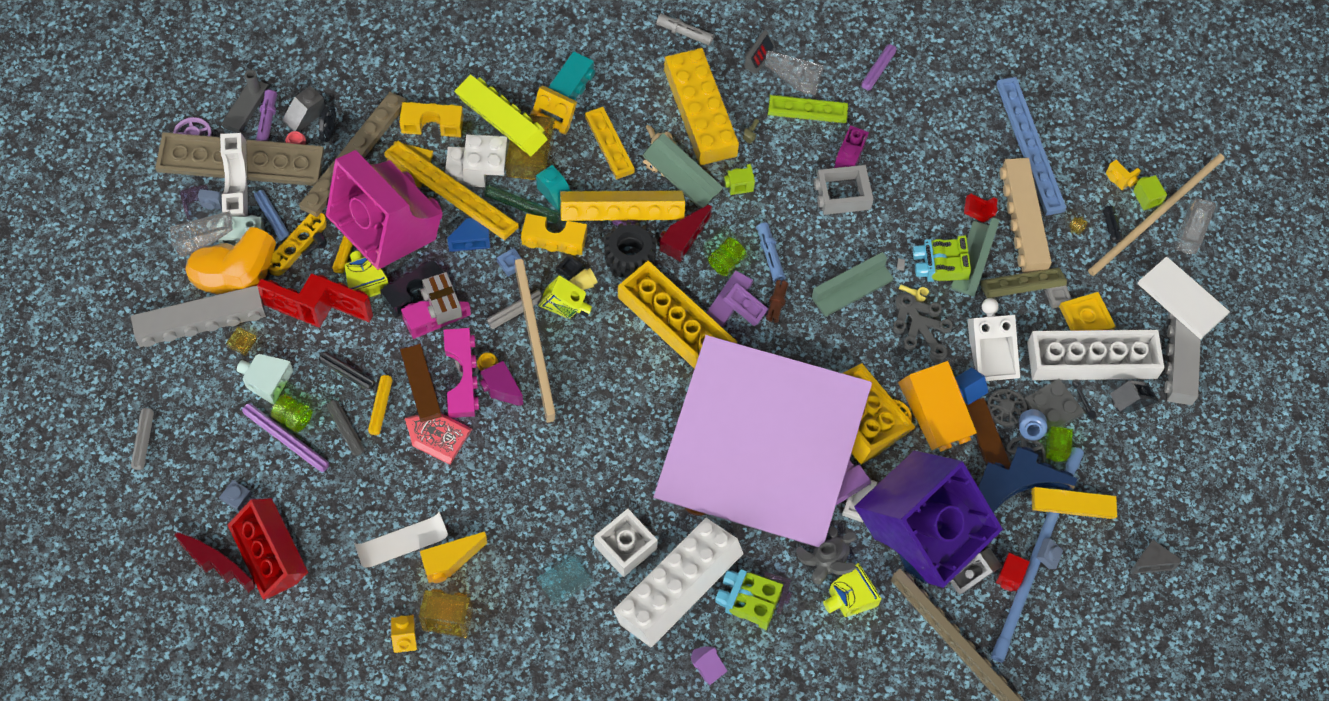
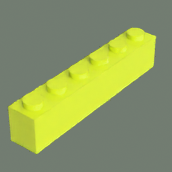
[454,74,548,157]

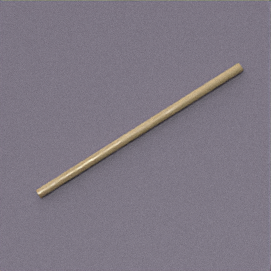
[1088,154,1225,276]

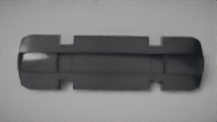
[1103,206,1122,244]

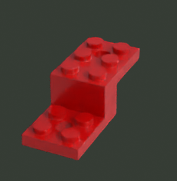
[257,273,373,328]

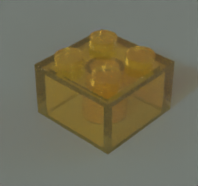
[419,589,473,638]

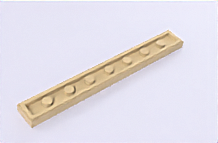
[515,259,555,423]

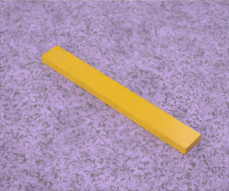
[384,140,519,240]

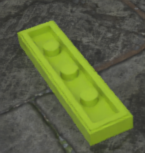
[768,95,848,123]

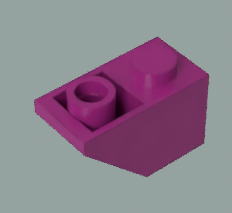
[834,125,869,168]

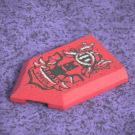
[405,413,472,465]

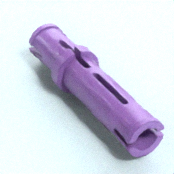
[256,90,277,142]

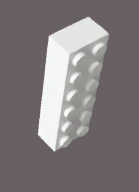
[1027,330,1164,380]
[613,518,743,647]

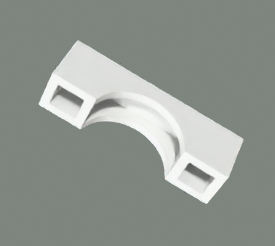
[220,133,248,217]

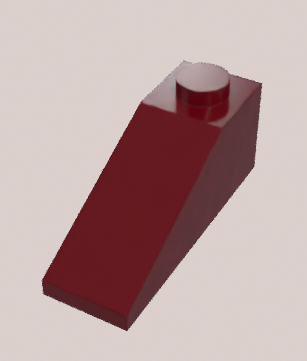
[658,205,712,262]

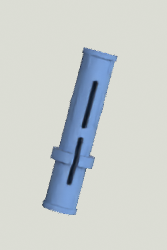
[756,222,786,282]

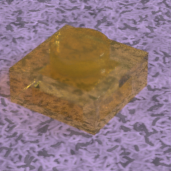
[226,327,257,356]

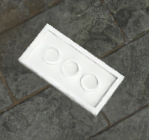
[1138,257,1230,340]

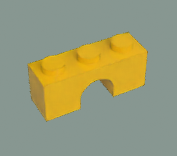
[399,102,464,137]
[521,214,587,255]

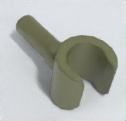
[742,119,759,144]

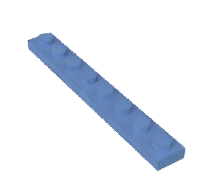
[996,77,1066,216]

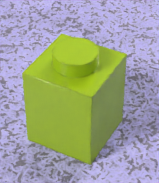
[1133,175,1167,211]

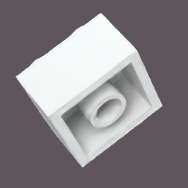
[594,509,658,577]

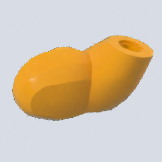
[185,227,276,294]

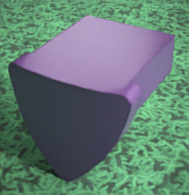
[691,646,727,685]

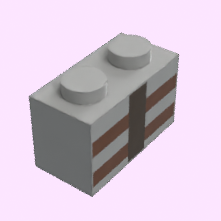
[420,272,462,325]

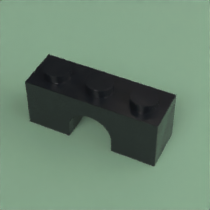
[380,259,444,318]

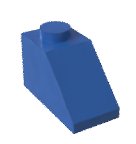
[447,218,490,252]

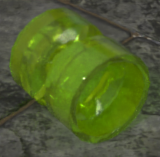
[708,237,747,276]
[271,393,313,433]

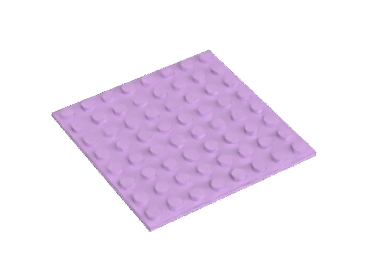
[653,335,872,547]

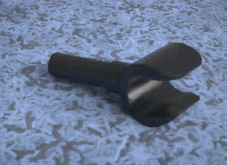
[301,232,327,257]

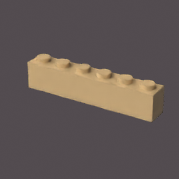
[1000,158,1052,273]

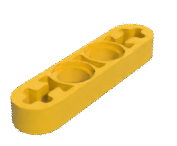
[269,212,327,276]

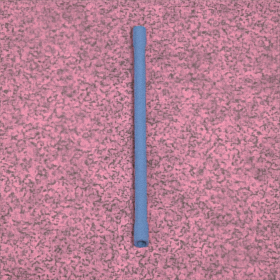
[991,447,1084,662]

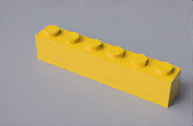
[560,191,685,221]

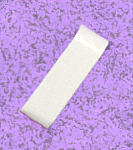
[354,512,448,567]

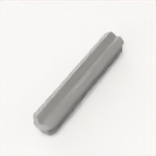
[487,290,543,329]
[131,408,154,470]

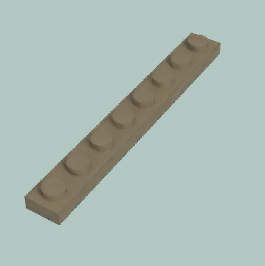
[299,92,407,217]
[891,569,1024,701]

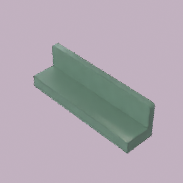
[643,133,723,209]
[951,218,1000,297]
[812,252,893,317]

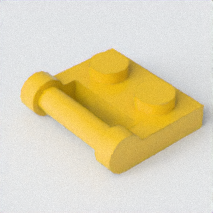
[530,85,577,135]

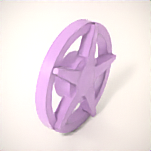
[173,117,212,137]

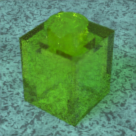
[1046,426,1073,462]

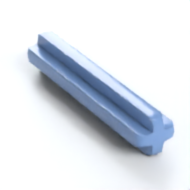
[254,190,290,241]

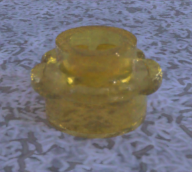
[1069,216,1088,235]

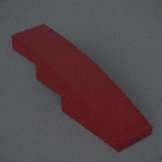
[174,532,255,593]

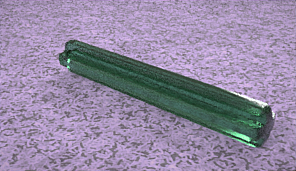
[484,185,560,223]

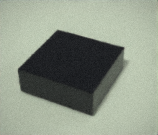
[556,254,585,280]

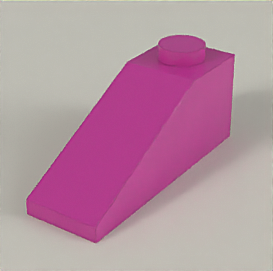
[401,301,471,339]

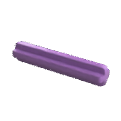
[861,44,896,90]

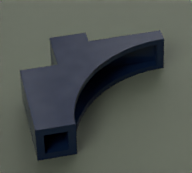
[978,447,1078,513]

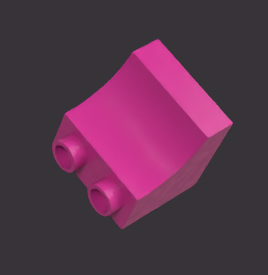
[326,150,442,270]

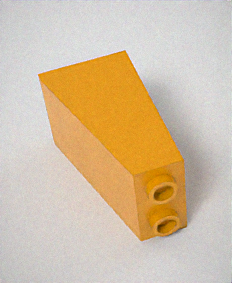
[898,361,977,452]

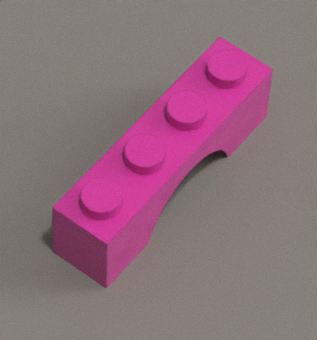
[444,328,479,418]

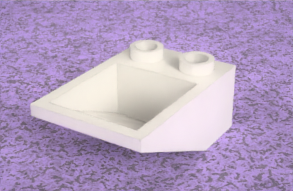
[967,298,1020,381]

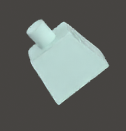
[237,354,293,404]

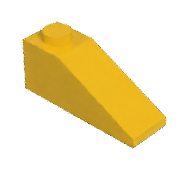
[420,531,487,583]

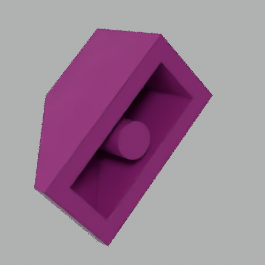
[479,361,523,406]

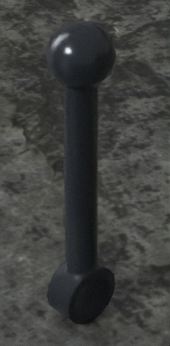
[1072,379,1096,420]

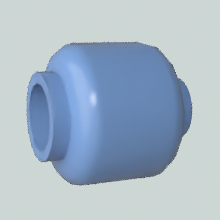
[1019,409,1047,441]

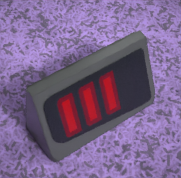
[744,30,775,74]

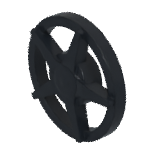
[318,104,336,143]

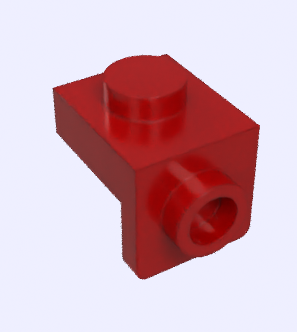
[964,194,998,223]

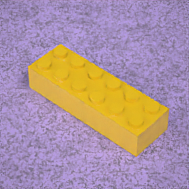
[664,48,739,166]
[618,261,737,369]

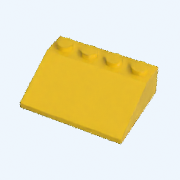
[842,363,915,464]

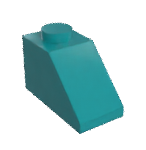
[536,165,571,215]

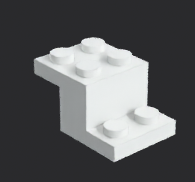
[445,135,507,187]

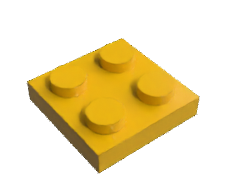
[1059,292,1116,331]

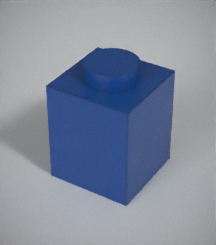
[955,367,988,405]

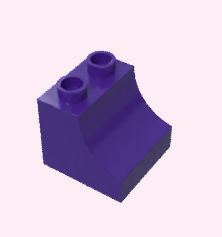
[854,450,1003,588]

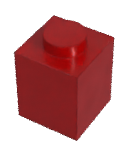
[996,553,1030,592]

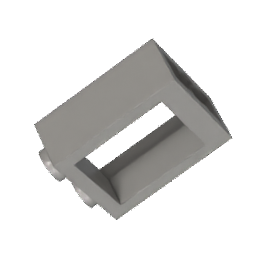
[814,165,873,215]

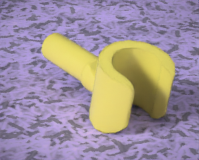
[899,284,929,302]

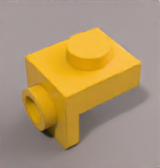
[1106,160,1141,190]
[391,615,417,653]

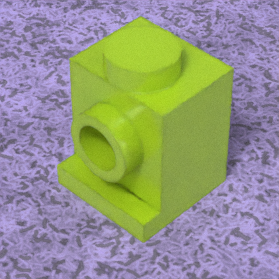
[723,164,755,195]

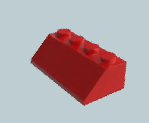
[227,498,308,600]

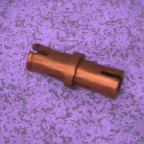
[766,280,789,323]

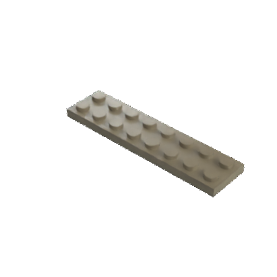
[155,132,325,186]

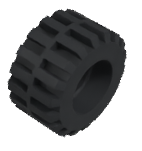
[604,222,656,279]

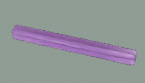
[242,403,329,472]

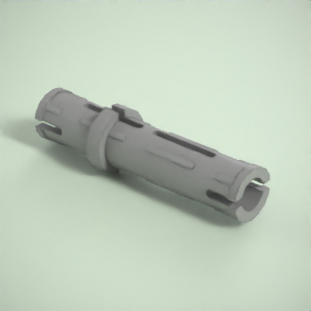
[656,13,714,46]

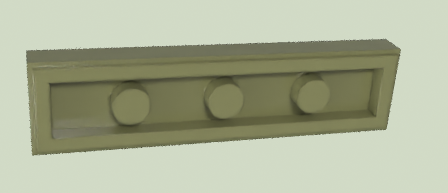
[980,268,1067,298]

